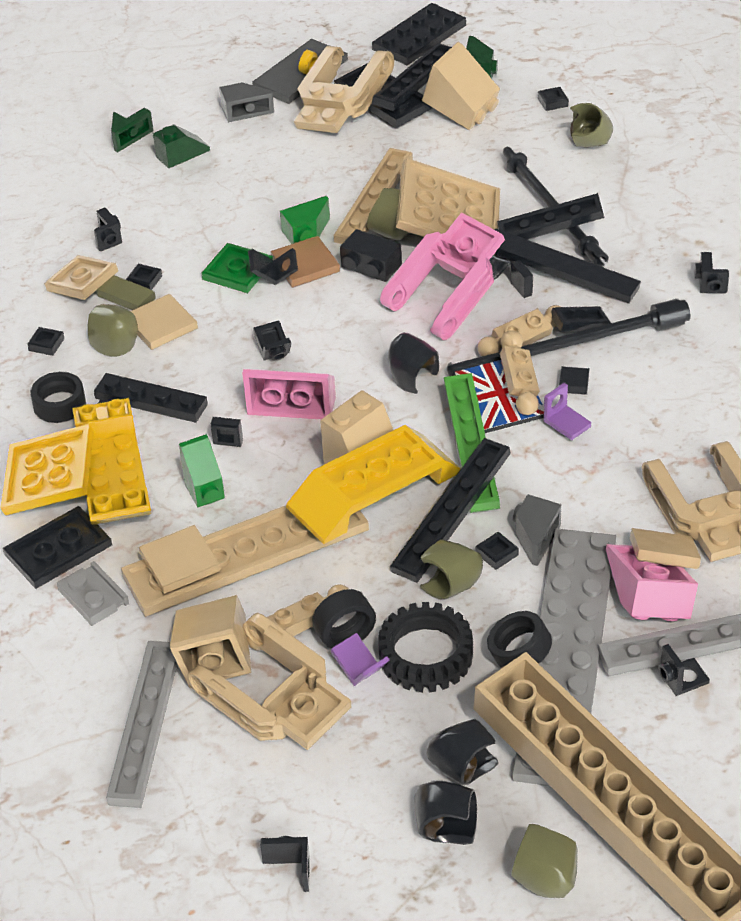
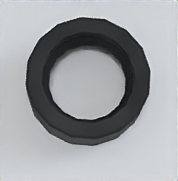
[30,371,86,423]
[312,589,376,649]
[487,611,552,668]

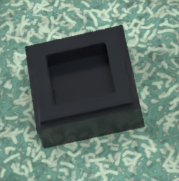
[538,87,569,111]
[511,260,533,298]
[126,263,162,290]
[27,327,65,356]
[559,366,590,394]
[210,417,243,447]
[475,532,519,570]

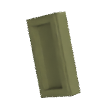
[97,275,156,310]

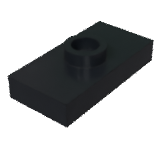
[551,306,611,332]

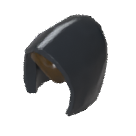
[387,332,439,394]
[426,719,499,785]
[414,781,477,845]

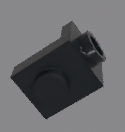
[94,207,122,251]
[694,252,729,294]
[253,320,292,361]

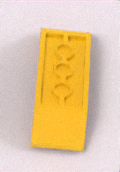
[72,398,151,525]
[286,425,461,544]

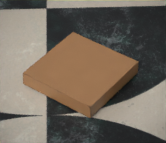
[271,236,340,287]

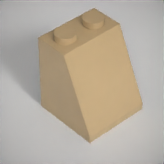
[422,42,500,130]
[320,390,393,464]
[170,595,252,688]

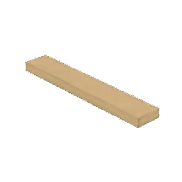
[334,148,413,244]

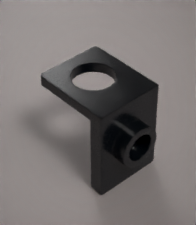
[248,248,298,285]
[658,644,710,696]
[260,836,310,892]

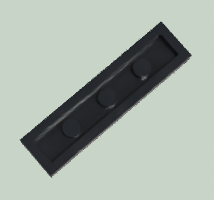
[497,193,605,240]
[94,373,208,423]

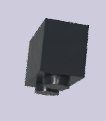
[340,229,402,282]

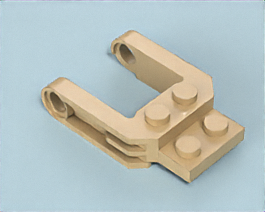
[294,46,394,133]
[642,441,741,562]
[187,613,351,750]

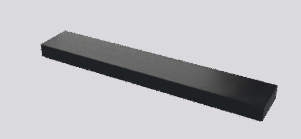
[372,43,452,111]
[494,228,641,304]
[390,438,511,583]

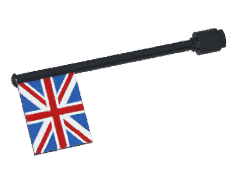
[447,298,691,434]

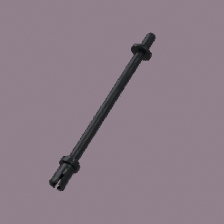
[503,146,609,267]

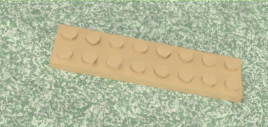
[121,505,369,617]

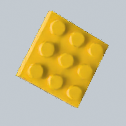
[0,424,94,515]

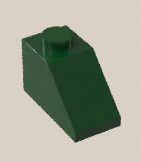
[466,36,498,79]
[153,124,210,169]

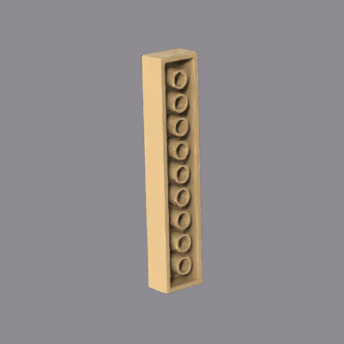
[474,652,741,921]

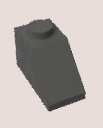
[219,82,274,123]
[513,494,562,566]

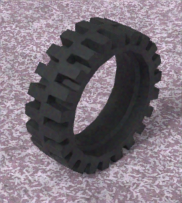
[378,602,473,693]

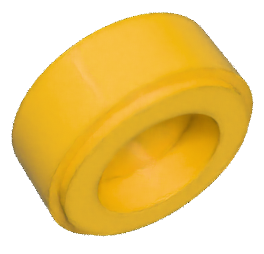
[298,50,318,75]

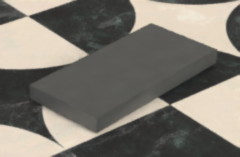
[252,39,348,104]

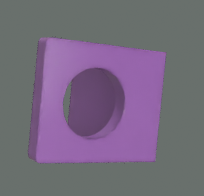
[544,383,591,440]
[330,633,390,686]

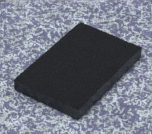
[3,506,112,589]

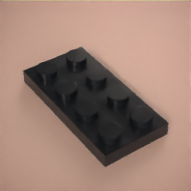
[372,3,466,66]
[334,63,433,128]

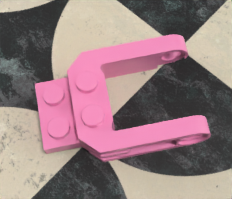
[380,212,505,340]

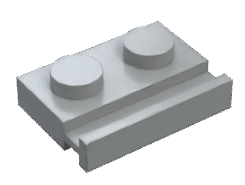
[57,561,129,626]

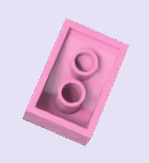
[606,544,698,621]

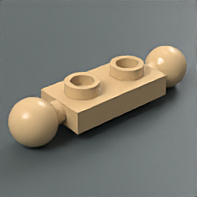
[478,305,561,356]
[500,331,540,415]
[247,584,349,650]

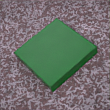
[201,243,273,294]

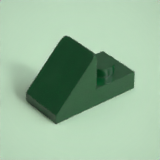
[111,107,154,153]

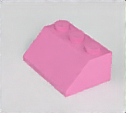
[242,369,336,419]

